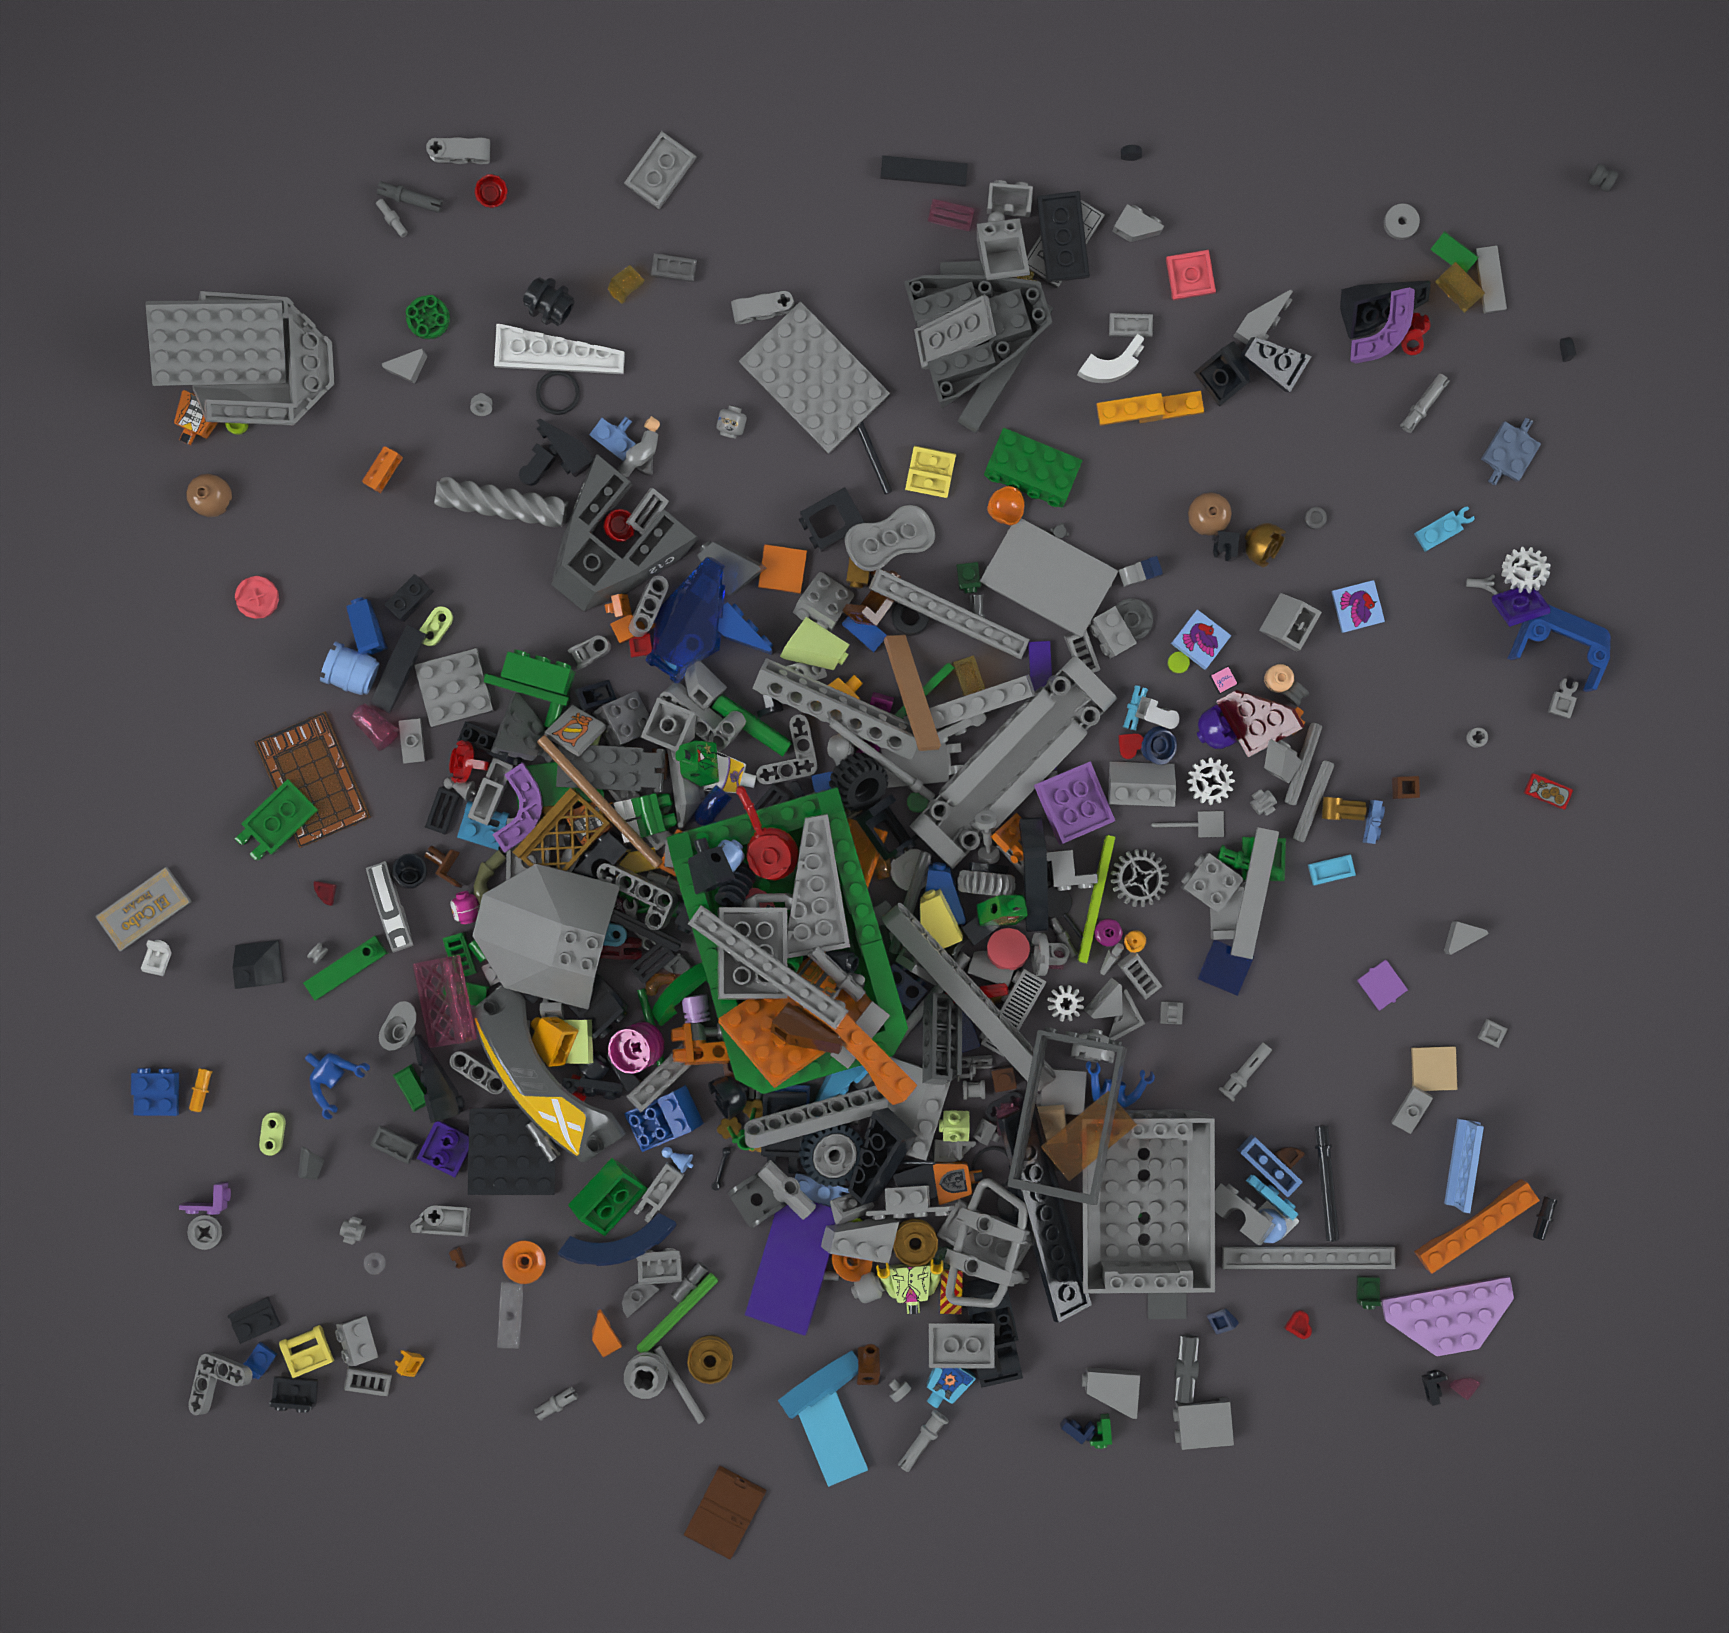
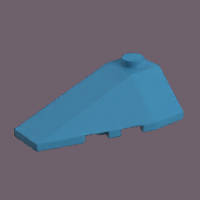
[813,1065,868,1117]

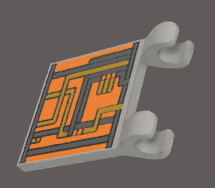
[798,958,865,1008]

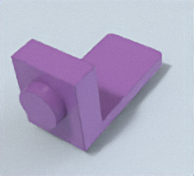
[179,1182,231,1215]

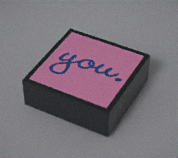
[1209,665,1238,694]

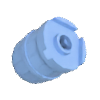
[320,641,380,695]

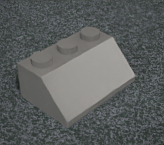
[1108,762,1176,807]

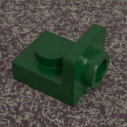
[956,562,981,594]
[1356,1276,1382,1310]

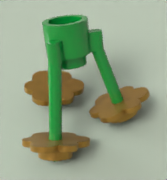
[717,1099,763,1152]

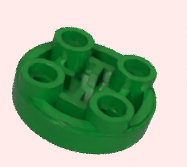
[406,295,450,340]

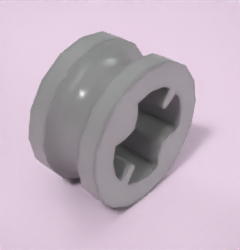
[1467,728,1488,748]
[307,942,328,964]

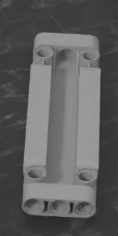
[909,655,1117,869]

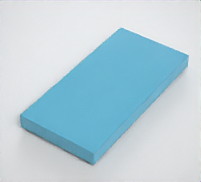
[798,1392,868,1487]

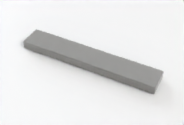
[1230,827,1279,959]

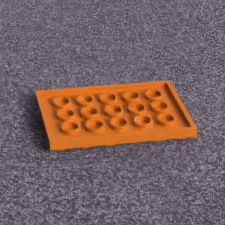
[718,951,872,1088]

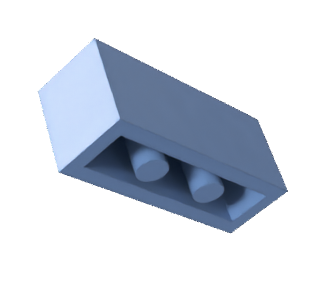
[1237,1134,1302,1197]

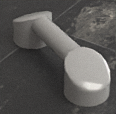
[741,893,793,910]

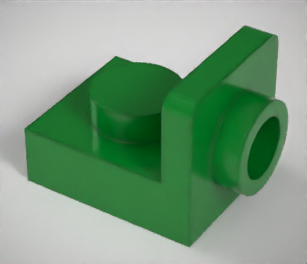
[1089,1414,1112,1449]

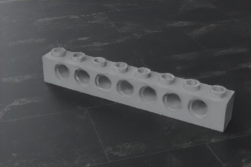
[752,658,917,760]

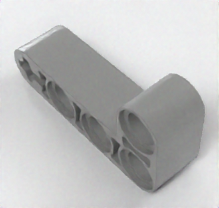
[659,682,746,751]
[597,863,678,930]

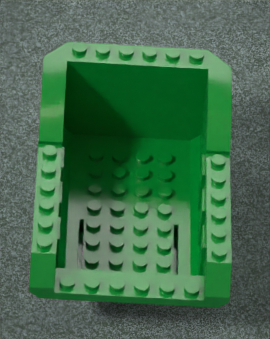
[667,787,908,1094]

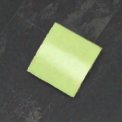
[563,1019,593,1064]

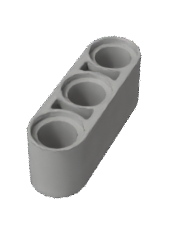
[629,576,669,637]
[450,1050,505,1094]

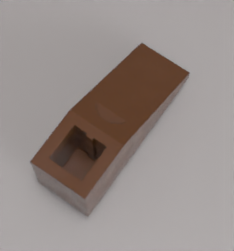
[771,1003,843,1054]

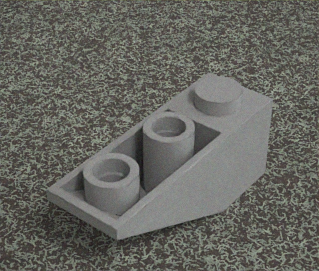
[1233,290,1293,345]

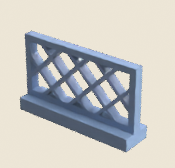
[1444,1118,1484,1213]

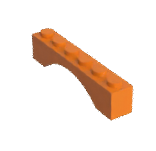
[801,991,917,1105]
[1414,1179,1540,1274]

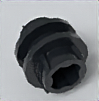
[523,277,575,326]

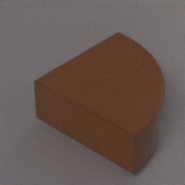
[1274,1147,1305,1169]
[449,1246,467,1269]

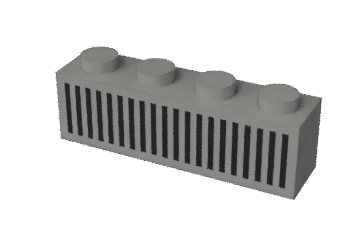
[979,968,1046,1057]

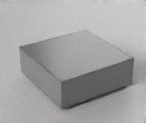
[1477,1019,1507,1048]

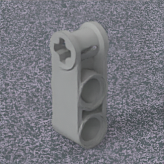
[426,137,490,164]
[731,291,795,324]

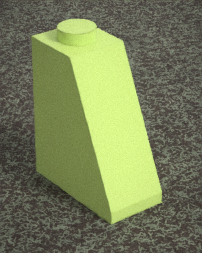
[780,617,849,670]

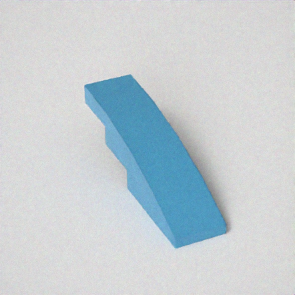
[778,1351,858,1419]

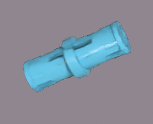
[1123,686,1148,731]

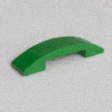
[652,962,708,1026]

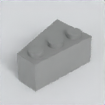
[821,1215,899,1264]

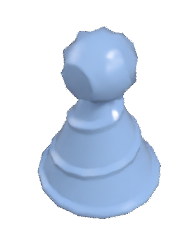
[662,1147,693,1173]

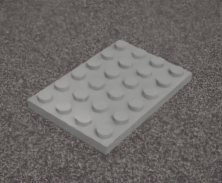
[146,300,286,386]
[739,301,890,454]

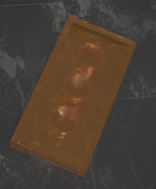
[1041,1091,1137,1181]

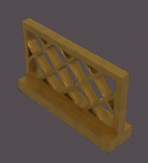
[513,788,610,871]

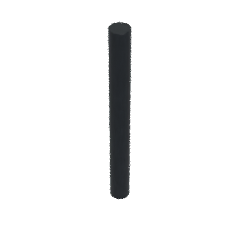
[856,421,893,495]

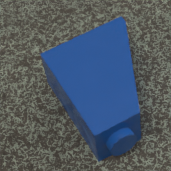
[346,597,388,656]
[925,862,966,925]

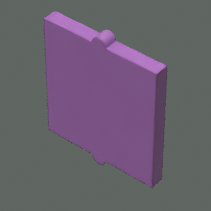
[1357,959,1408,1011]

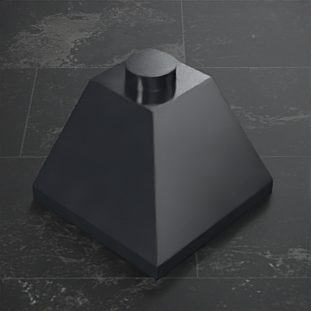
[1193,341,1250,407]
[232,940,284,989]

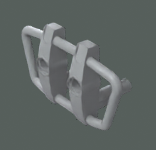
[944,1178,1031,1308]

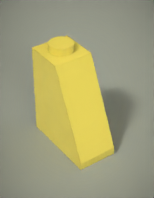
[920,889,963,949]

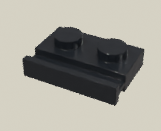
[228,1297,281,1344]

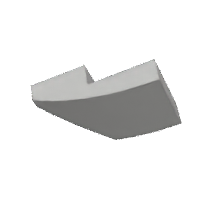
[932,1139,976,1162]

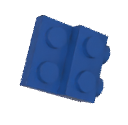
[131,1068,179,1116]

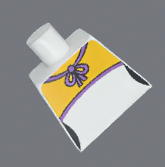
[704,751,756,793]

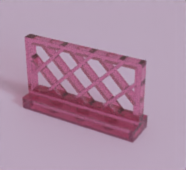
[413,955,477,1048]

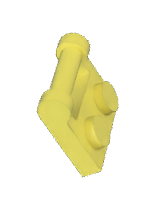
[279,1325,334,1378]

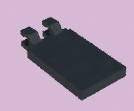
[761,1091,807,1174]

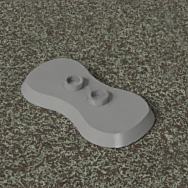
[845,505,935,571]

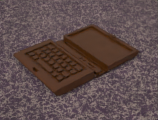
[684,1465,767,1560]

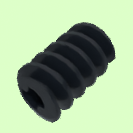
[715,861,756,908]

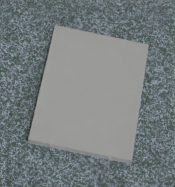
[980,518,1119,638]

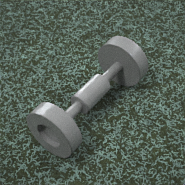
[975,811,1000,864]

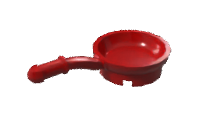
[736,786,799,880]

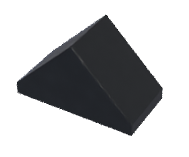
[575,680,617,712]

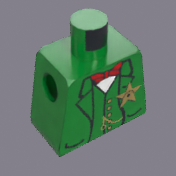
[675,741,719,787]
[977,895,1027,926]

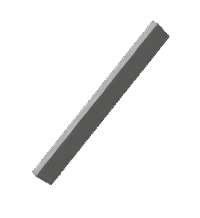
[869,569,1030,659]
[688,906,849,1029]
[1222,1246,1395,1269]

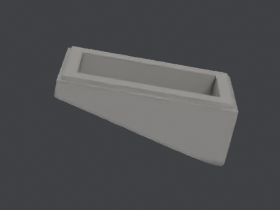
[1064,630,1100,673]
[1117,952,1162,1000]
[344,1366,392,1397]

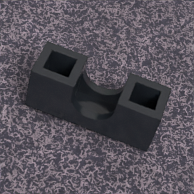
[572,831,633,880]

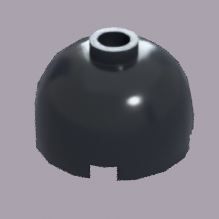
[708,1076,748,1120]

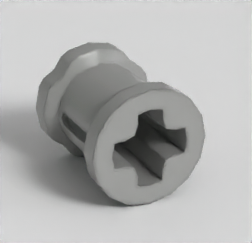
[963,1080,985,1100]

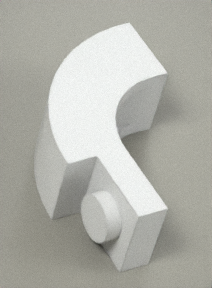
[1077,334,1145,383]

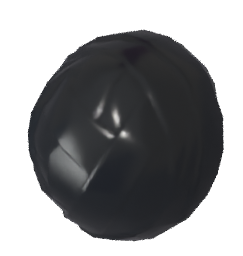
[393,853,427,889]

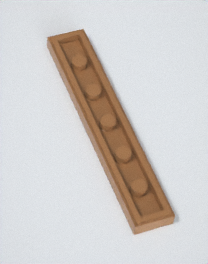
[884,635,941,751]

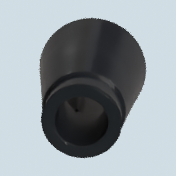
[825,950,859,973]

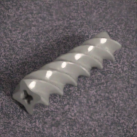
[434,477,568,527]

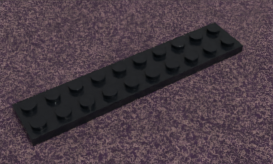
[997,1104,1092,1323]

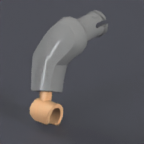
[618,416,660,477]

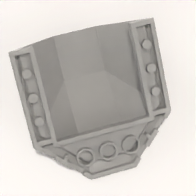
[192,291,334,426]
[473,863,620,1009]

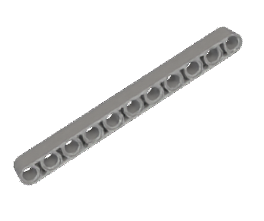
[882,903,1056,1091]

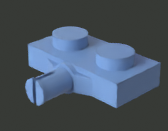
[589,417,636,461]
[1363,800,1385,844]

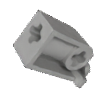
[410,1205,471,1237]

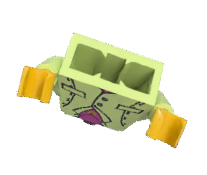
[876,1259,943,1314]

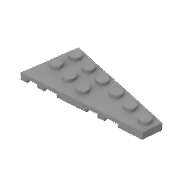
[787,814,850,958]

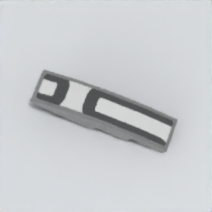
[366,861,414,953]

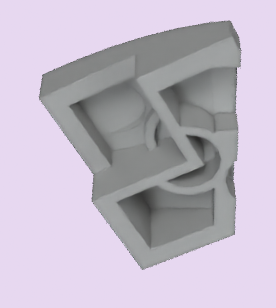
[967,951,1014,987]

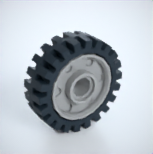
[799,1124,864,1187]

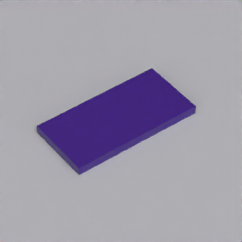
[745,1192,836,1336]

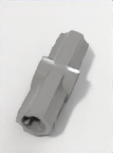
[757,1160,816,1220]

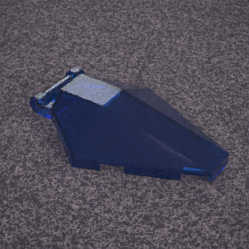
[646,557,725,684]

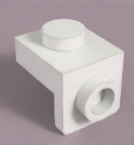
[141,940,172,976]

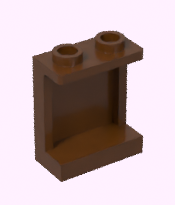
[842,569,901,626]

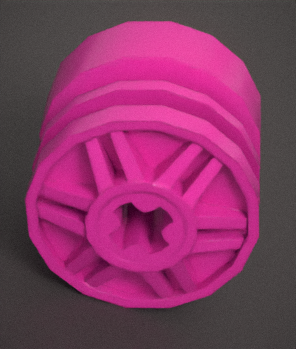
[608,1022,664,1074]

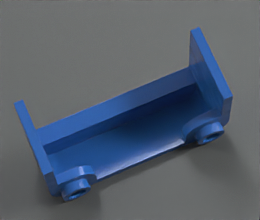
[1507,605,1611,692]

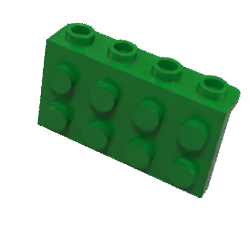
[984,427,1083,508]

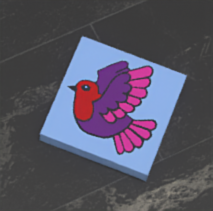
[1331,580,1385,633]
[1171,609,1231,670]

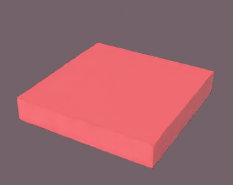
[1166,250,1216,300]

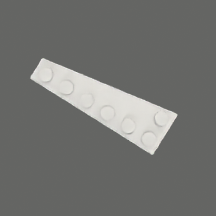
[494,324,625,374]

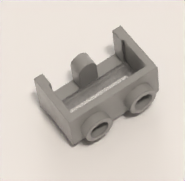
[987,180,1033,217]

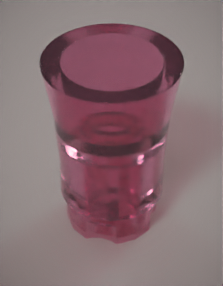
[351,703,400,751]

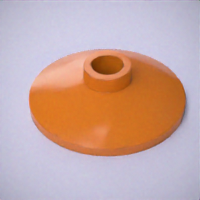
[502,1240,546,1284]
[832,1254,872,1282]

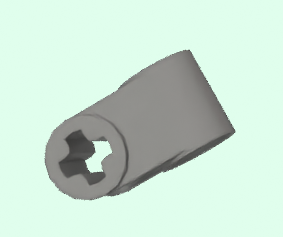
[568,635,611,670]

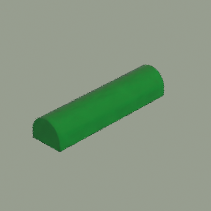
[712,694,793,757]

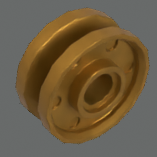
[893,1218,938,1266]
[687,1335,733,1384]

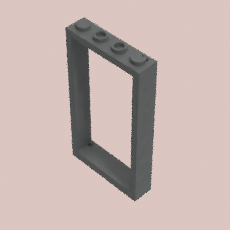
[1007,1027,1127,1205]

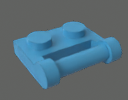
[457,801,510,850]

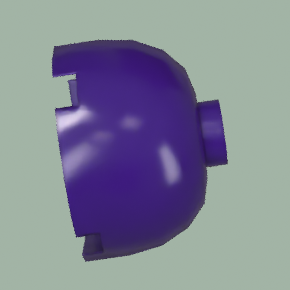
[1197,705,1237,749]

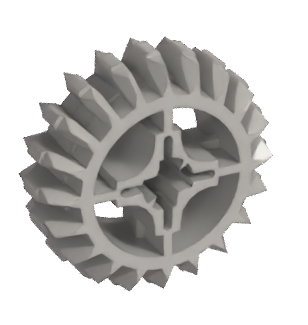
[1110,849,1169,907]
[957,870,1016,896]

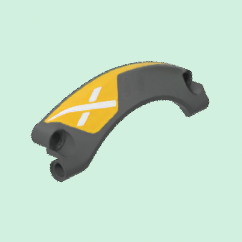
[470,985,627,1162]

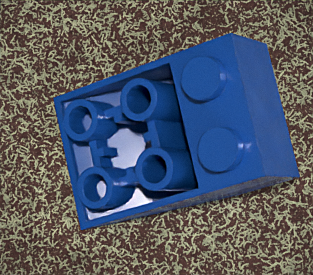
[708,602,774,655]
[624,1085,704,1152]

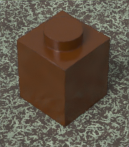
[1392,776,1420,799]
[990,1065,1017,1093]

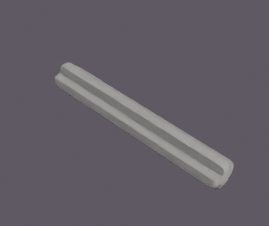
[1284,723,1322,805]
[1293,761,1334,842]

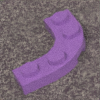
[1350,287,1415,364]
[493,763,543,853]

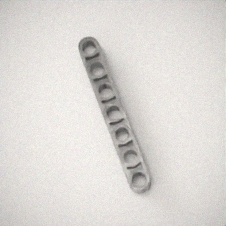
[744,1086,888,1148]

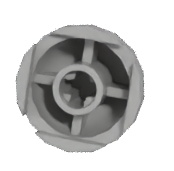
[1071,1029,1115,1064]

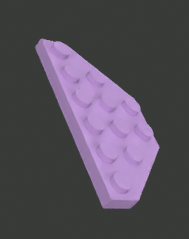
[1381,1276,1514,1356]

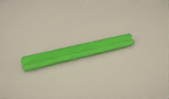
[637,1273,718,1353]

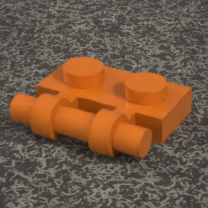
[991,813,1023,863]

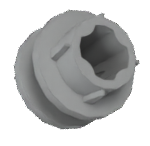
[624,1352,668,1399]

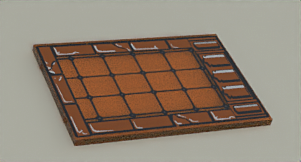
[255,711,371,848]

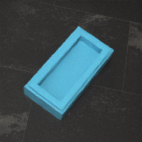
[1308,854,1356,885]

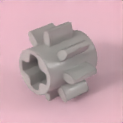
[1250,790,1277,816]
[339,1216,366,1245]

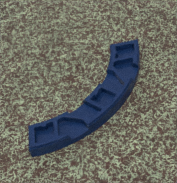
[558,1212,677,1266]

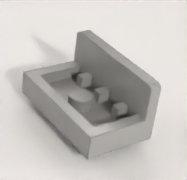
[1089,606,1137,659]
[636,1248,682,1285]
[335,1316,378,1366]

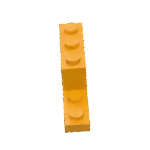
[1096,391,1204,426]

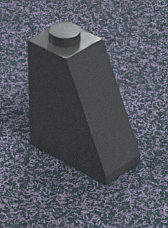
[697,541,766,596]

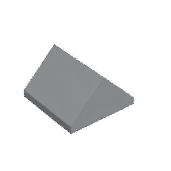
[641,698,696,752]

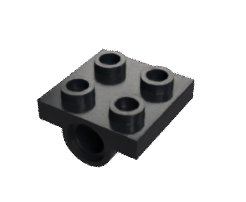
[977,1337,1023,1388]

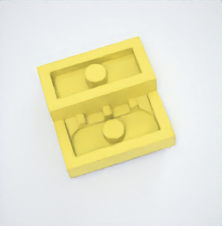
[905,445,956,498]

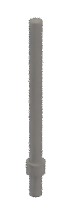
[829,719,935,801]

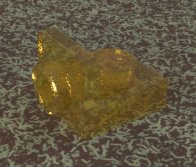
[608,265,645,304]

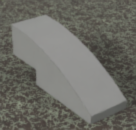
[468,757,516,825]

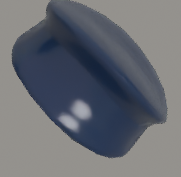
[1141,726,1177,765]

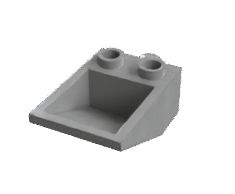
[977,211,1030,280]

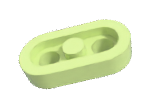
[419,607,453,646]
[259,1112,286,1156]

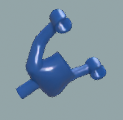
[305,1053,370,1119]
[1086,1061,1155,1110]

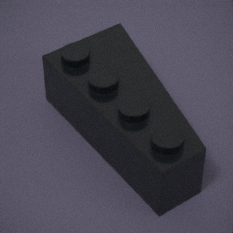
[848,1108,917,1205]

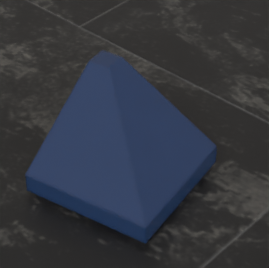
[1207,1308,1239,1335]

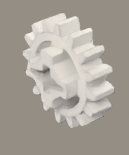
[1501,547,1550,593]
[1187,758,1235,805]

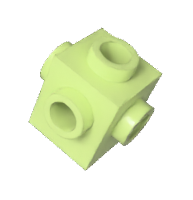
[939,1110,970,1142]

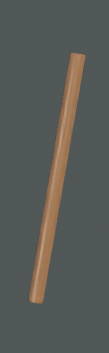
[537,735,663,869]

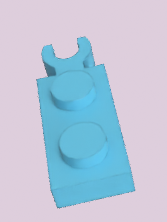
[1414,507,1475,552]
[1245,1174,1298,1221]

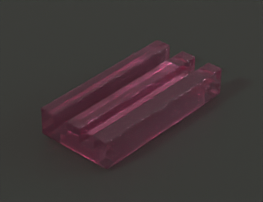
[928,199,975,231]

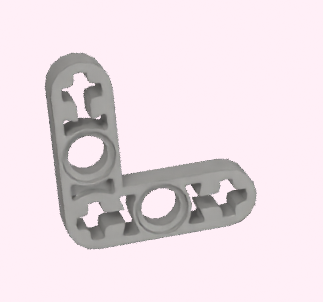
[756,714,818,785]
[188,1353,252,1415]

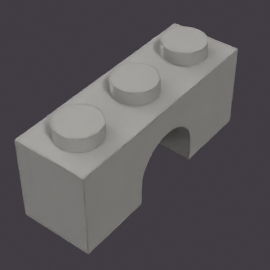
[1215,1183,1276,1246]

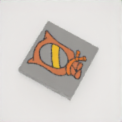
[545,705,606,757]

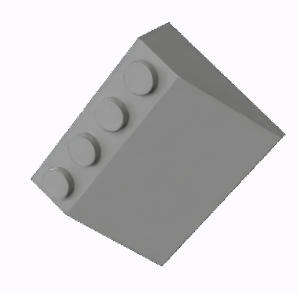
[718,907,787,1000]
[864,1057,951,1161]

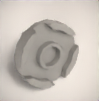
[1031,933,1070,976]

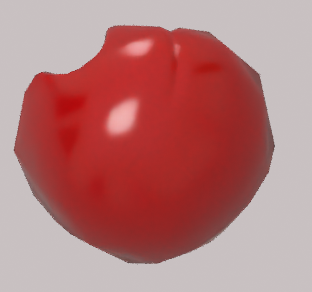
[474,174,508,208]
[603,509,635,542]

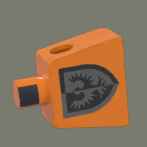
[933,1161,983,1205]

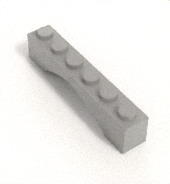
[904,674,1036,729]

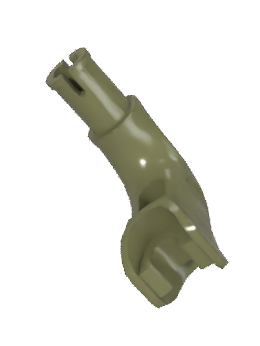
[473,850,506,905]

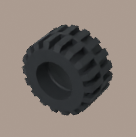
[829,752,889,812]

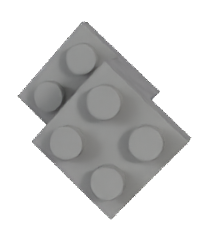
[1047,850,1098,891]

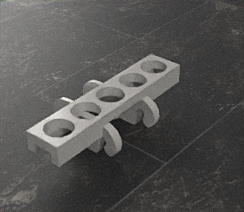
[956,1055,992,1082]

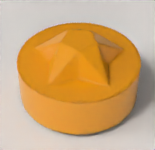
[1124,930,1146,953]

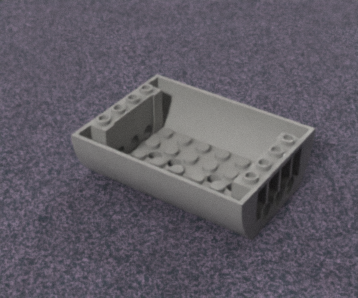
[1082,1109,1215,1293]

